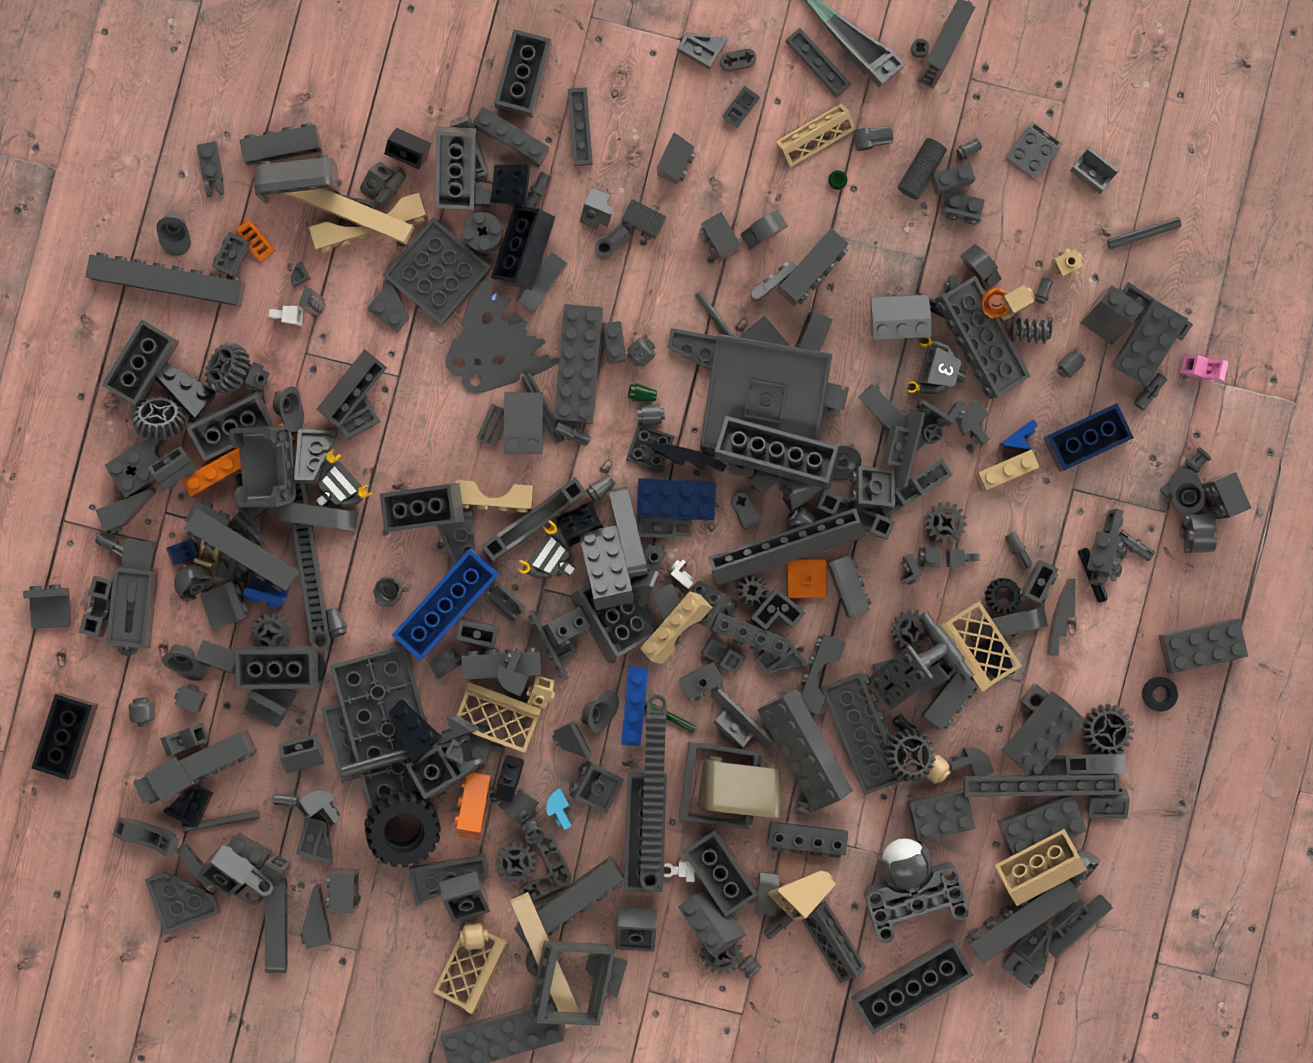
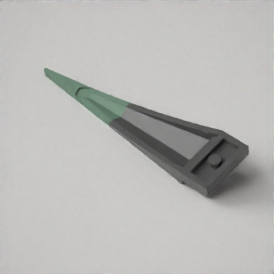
[805,0,905,87]

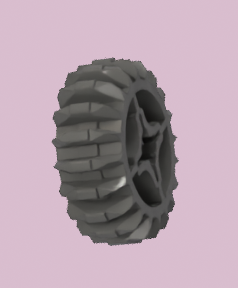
[205,342,250,394]
[132,395,186,442]
[1081,704,1135,754]
[884,729,936,782]

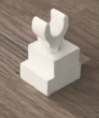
[268,306,304,326]
[664,860,695,882]

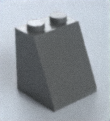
[1080,285,1144,345]

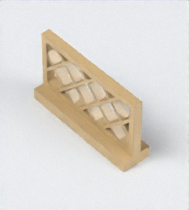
[940,601,1022,692]
[457,682,542,753]
[433,922,510,1014]

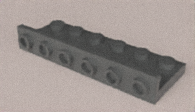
[935,276,1031,399]
[821,670,906,795]

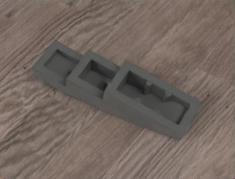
[858,384,926,452]
[878,459,953,517]
[1047,579,1076,656]

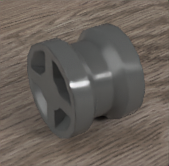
[922,424,943,444]
[520,819,544,844]
[737,954,762,979]

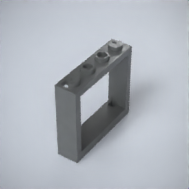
[917,0,975,89]
[679,741,762,829]
[529,940,615,1026]

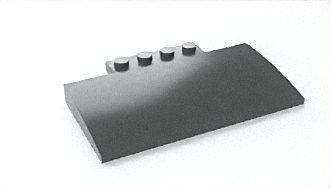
[321,645,446,809]

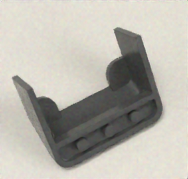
[254,155,340,203]

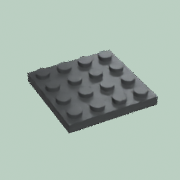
[383,218,492,326]

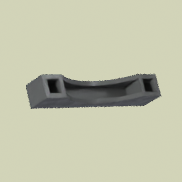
[481,477,587,561]

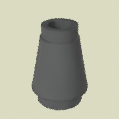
[586,475,615,501]
[326,607,348,637]

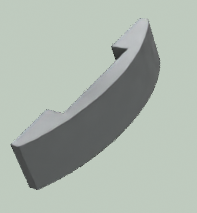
[278,503,358,531]
[968,607,1048,642]

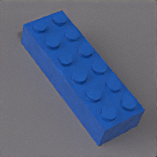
[392,548,500,661]

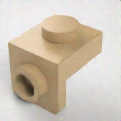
[194,540,221,568]

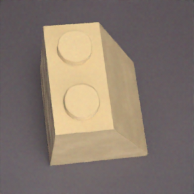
[767,870,836,921]

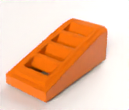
[235,219,276,262]

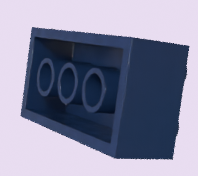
[1043,403,1134,472]
[637,478,716,521]

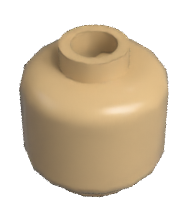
[923,755,951,784]
[460,923,488,950]

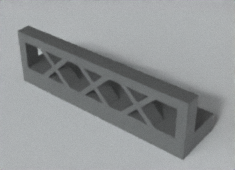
[801,901,866,983]

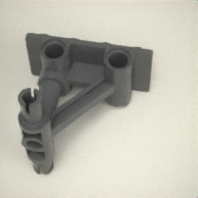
[869,612,974,710]

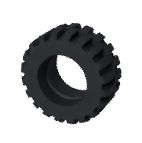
[364,789,441,868]

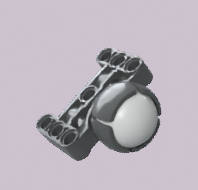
[864,838,969,943]

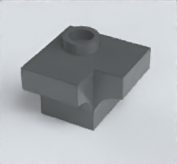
[580,188,614,229]
[498,793,539,825]

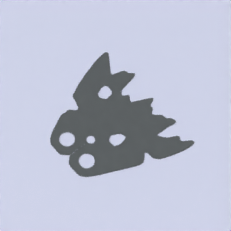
[446,278,559,393]

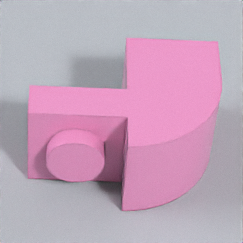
[1180,354,1229,382]

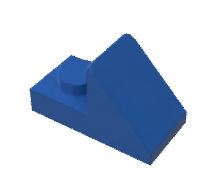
[1000,419,1038,451]

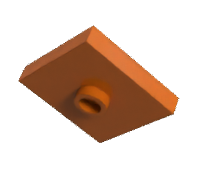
[787,559,827,598]

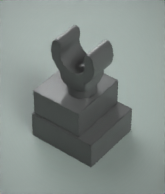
[474,184,492,207]
[946,549,980,567]

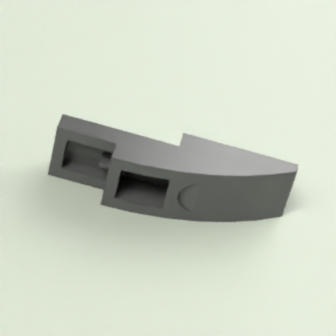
[1047,754,1126,775]

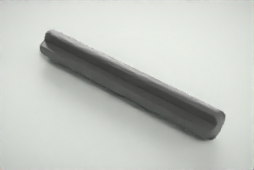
[1107,217,1182,249]
[522,373,564,444]
[340,749,410,777]

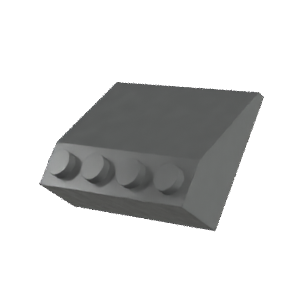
[570,578,659,663]

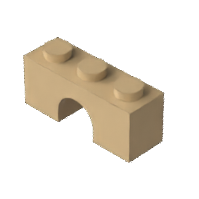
[975,450,1039,491]

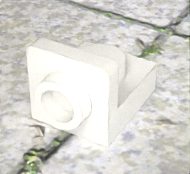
[670,560,693,589]

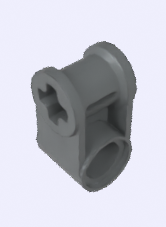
[731,493,762,530]

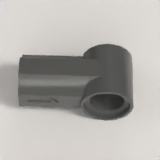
[853,126,893,151]
[595,224,632,259]

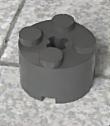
[463,212,503,254]
[824,382,849,413]
[1180,514,1217,553]

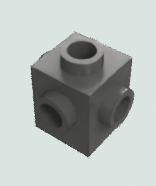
[242,362,269,391]

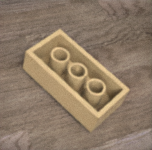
[995,829,1087,906]

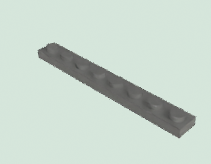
[963,774,1119,797]

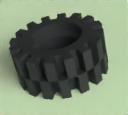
[985,578,1022,613]

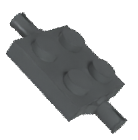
[438,724,503,765]

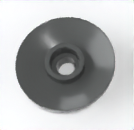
[832,445,862,479]

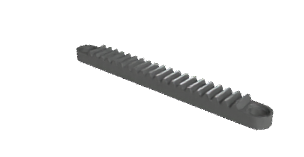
[291,461,331,651]
[640,694,667,891]

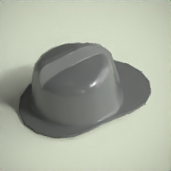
[156,211,191,255]
[273,386,304,432]
[1169,469,1205,515]
[162,644,206,680]
[580,691,619,733]

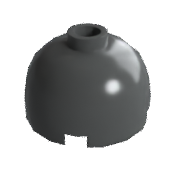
[174,564,214,601]
[1069,850,1101,889]

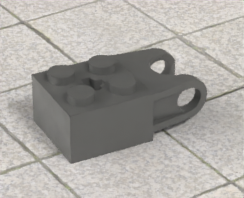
[105,438,167,498]
[406,735,483,800]
[198,844,273,905]

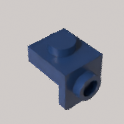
[166,538,199,566]

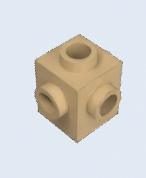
[1051,248,1084,278]
[526,675,555,709]

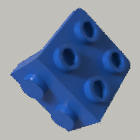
[243,571,290,608]

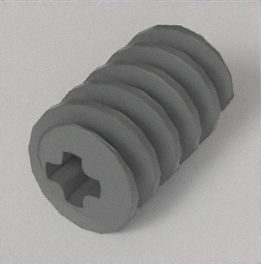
[1010,317,1052,345]

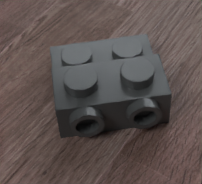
[849,466,895,509]
[569,760,624,814]

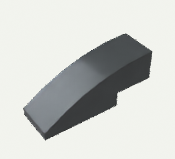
[518,252,567,312]

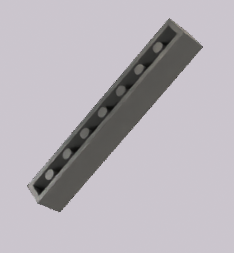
[85,252,245,307]
[708,508,865,585]

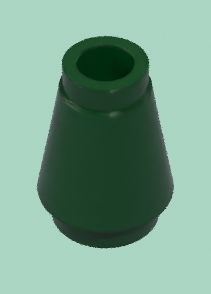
[628,383,657,402]

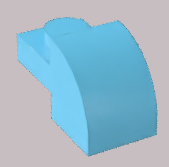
[546,787,572,830]

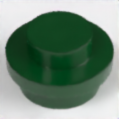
[828,170,848,190]

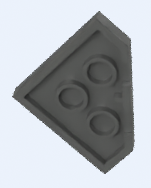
[145,872,221,934]

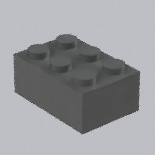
[1201,472,1251,519]
[908,789,975,841]

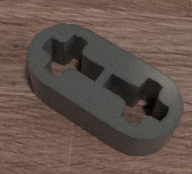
[720,49,756,72]

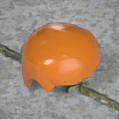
[981,288,1008,319]

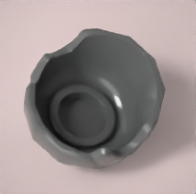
[373,577,402,607]

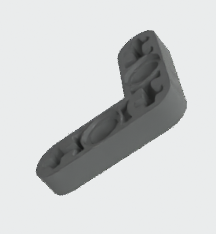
[519,833,571,901]

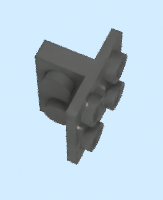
[245,689,296,727]

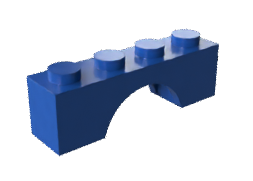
[621,666,648,747]

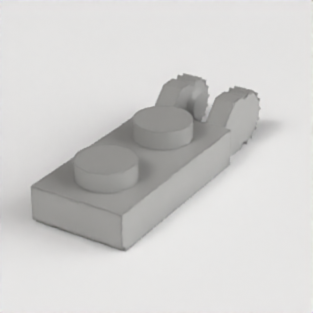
[751,261,797,301]

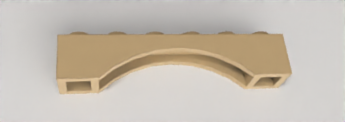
[309,193,428,253]

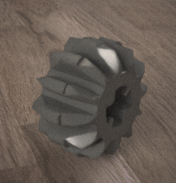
[736,574,769,607]

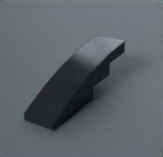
[647,443,727,472]

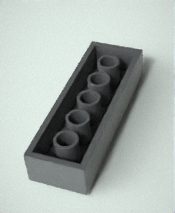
[554,304,603,424]
[715,416,839,489]
[184,509,299,592]
[757,689,853,811]
[133,730,257,804]
[624,772,667,892]
[514,856,624,948]
[965,879,1080,963]
[851,938,974,1035]
[440,999,564,1063]

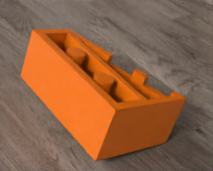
[454,773,491,840]

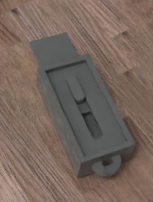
[106,539,158,656]

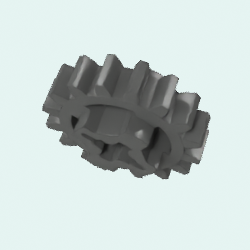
[924,502,967,543]
[891,609,930,651]
[250,612,293,646]
[495,841,537,884]
[701,941,743,975]

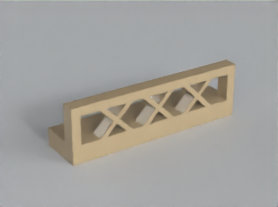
[776,103,856,167]

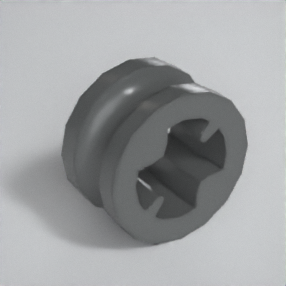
[911,38,929,58]
[795,800,812,814]

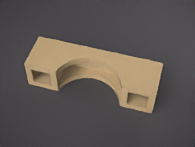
[998,284,1035,323]
[455,480,534,513]
[640,591,713,664]

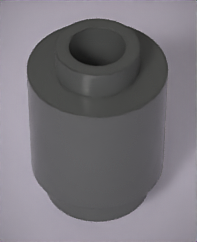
[1057,350,1086,378]
[637,404,665,425]

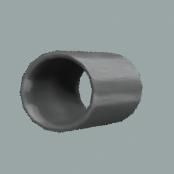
[898,138,947,200]

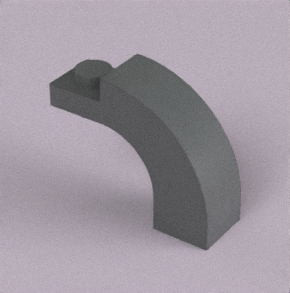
[113,817,179,858]

